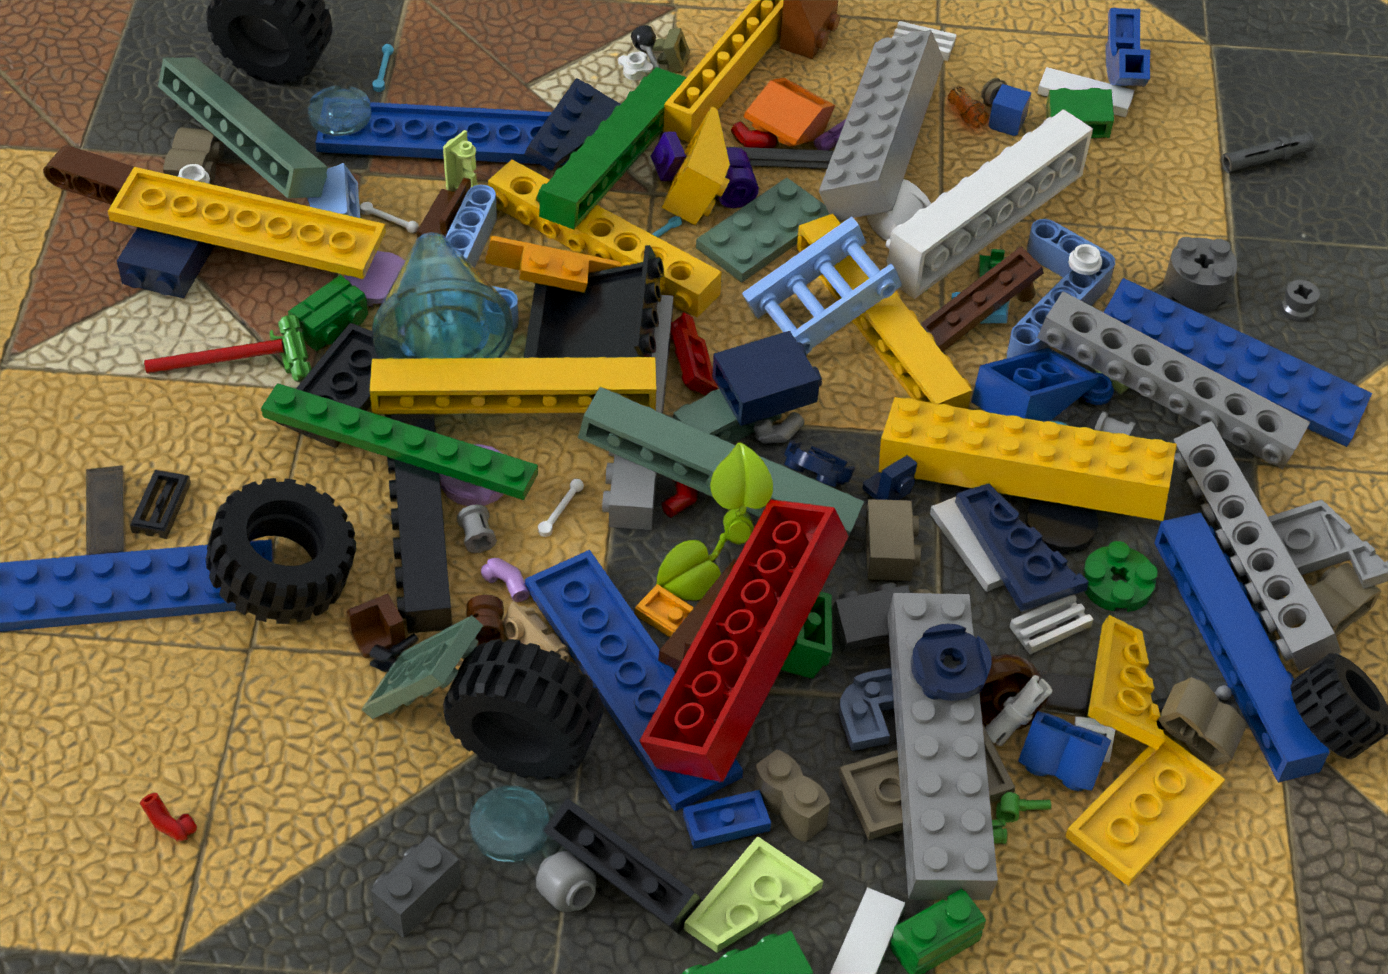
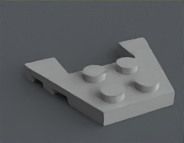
[1252,499,1388,621]

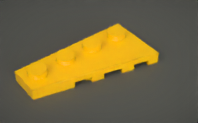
[1088,615,1165,750]

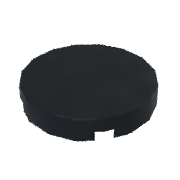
[1025,499,1099,554]

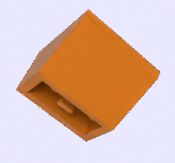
[743,78,835,147]

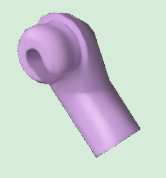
[481,558,530,602]

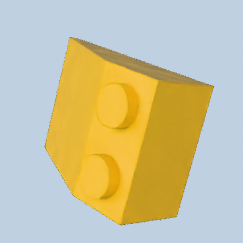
[661,107,730,226]

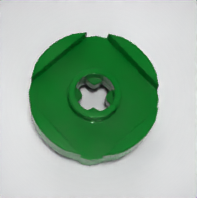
[1082,541,1158,612]

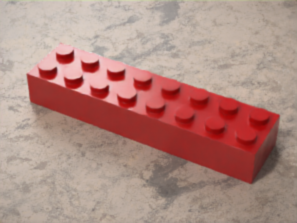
[639,499,849,782]

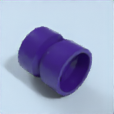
[718,147,759,208]

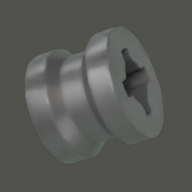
[1280,280,1320,322]

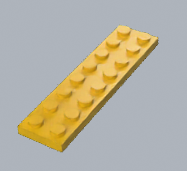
[108,167,386,279]

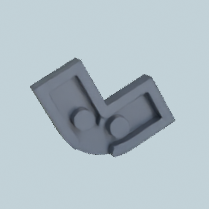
[839,668,894,751]

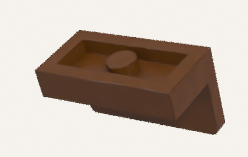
[417,178,471,247]

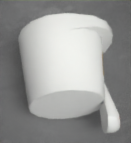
[867,179,931,249]

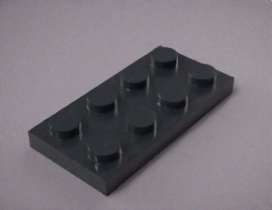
[276,323,410,448]

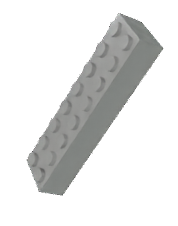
[819,30,944,221]
[887,593,998,900]

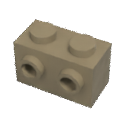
[865,499,921,581]

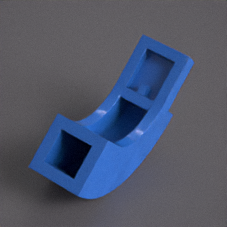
[1106,8,1150,87]

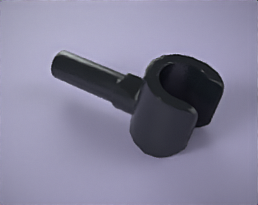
[370,633,418,672]

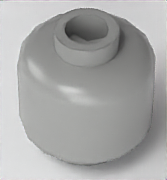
[536,851,596,913]

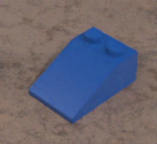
[971,347,1099,422]

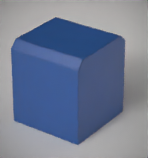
[988,84,1031,136]

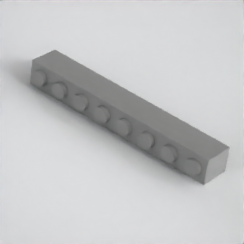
[602,295,673,530]

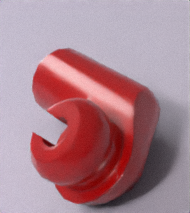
[731,122,777,148]
[662,480,698,518]
[140,792,197,842]

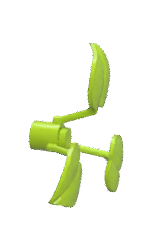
[656,442,773,601]

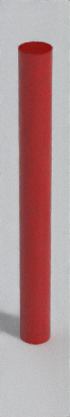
[144,339,284,374]

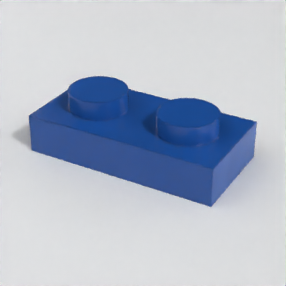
[683,789,771,849]

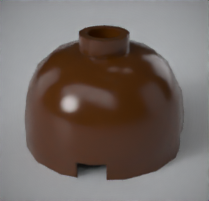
[979,653,1047,730]

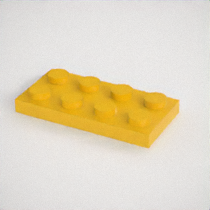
[1065,734,1225,887]

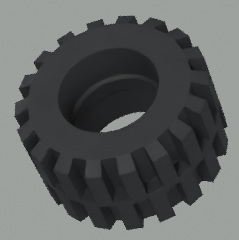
[1290,653,1388,759]

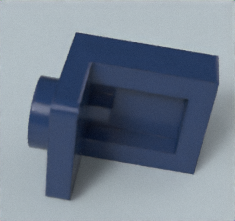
[862,455,917,500]

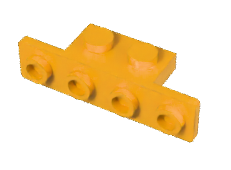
[485,236,621,293]

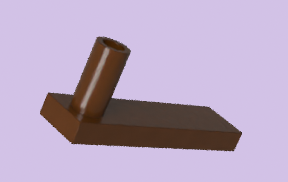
[921,246,1044,352]

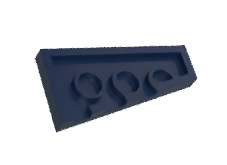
[524,78,621,171]
[955,483,1089,612]

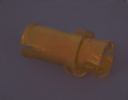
[948,86,989,128]

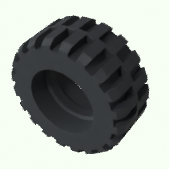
[206,0,333,84]
[206,478,356,624]
[443,639,603,780]

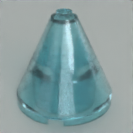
[372,232,514,359]

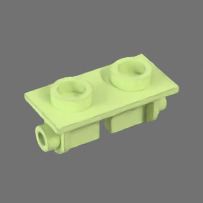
[443,130,478,192]

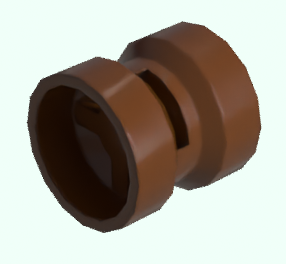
[466,594,504,646]

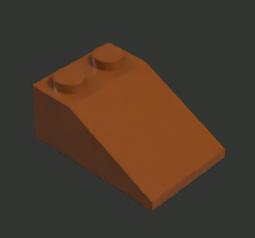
[780,0,840,59]

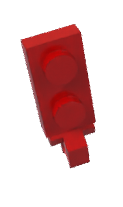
[671,312,718,396]

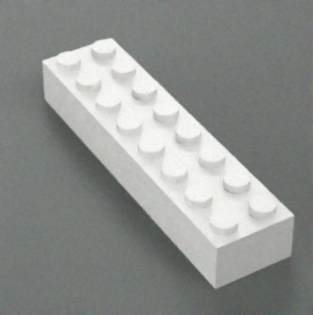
[887,109,1093,299]

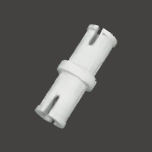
[985,675,1052,746]

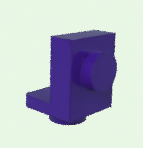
[650,132,686,181]

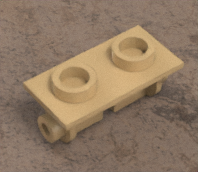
[503,601,571,662]

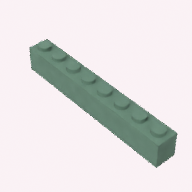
[158,57,328,199]
[578,387,864,553]

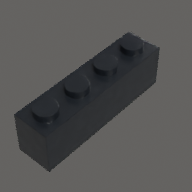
[542,798,703,934]

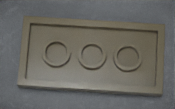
[839,724,1015,840]

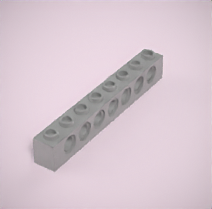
[1037,291,1310,470]
[1173,421,1341,672]

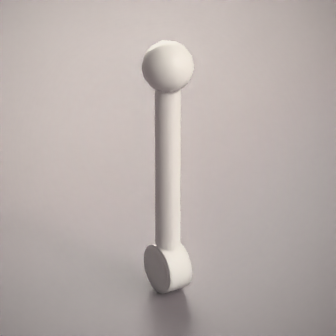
[360,202,419,234]
[538,479,584,537]

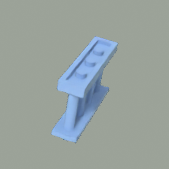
[742,216,902,354]

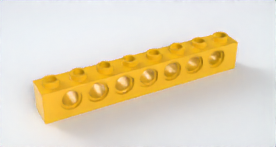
[488,159,722,318]

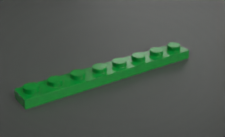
[261,383,538,500]

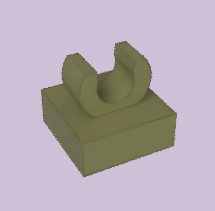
[653,28,690,72]

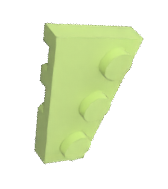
[684,836,823,953]

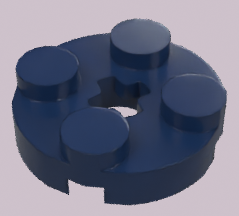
[784,441,855,487]
[910,623,992,701]

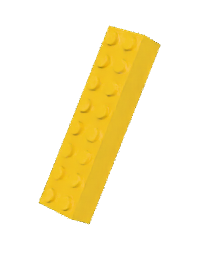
[878,397,1177,521]

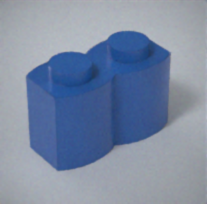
[1018,711,1111,791]

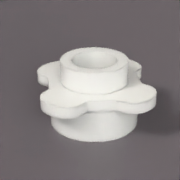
[618,52,653,80]

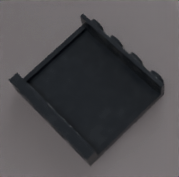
[524,245,664,358]

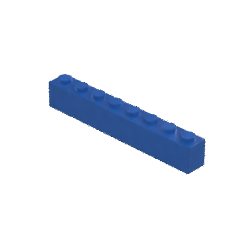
[1154,512,1330,783]

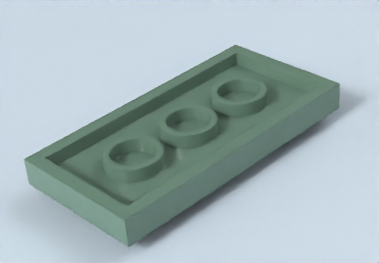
[696,178,829,283]
[361,615,483,719]

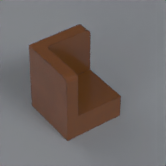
[347,593,406,658]

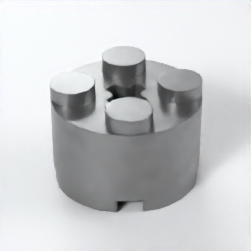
[1163,237,1237,313]

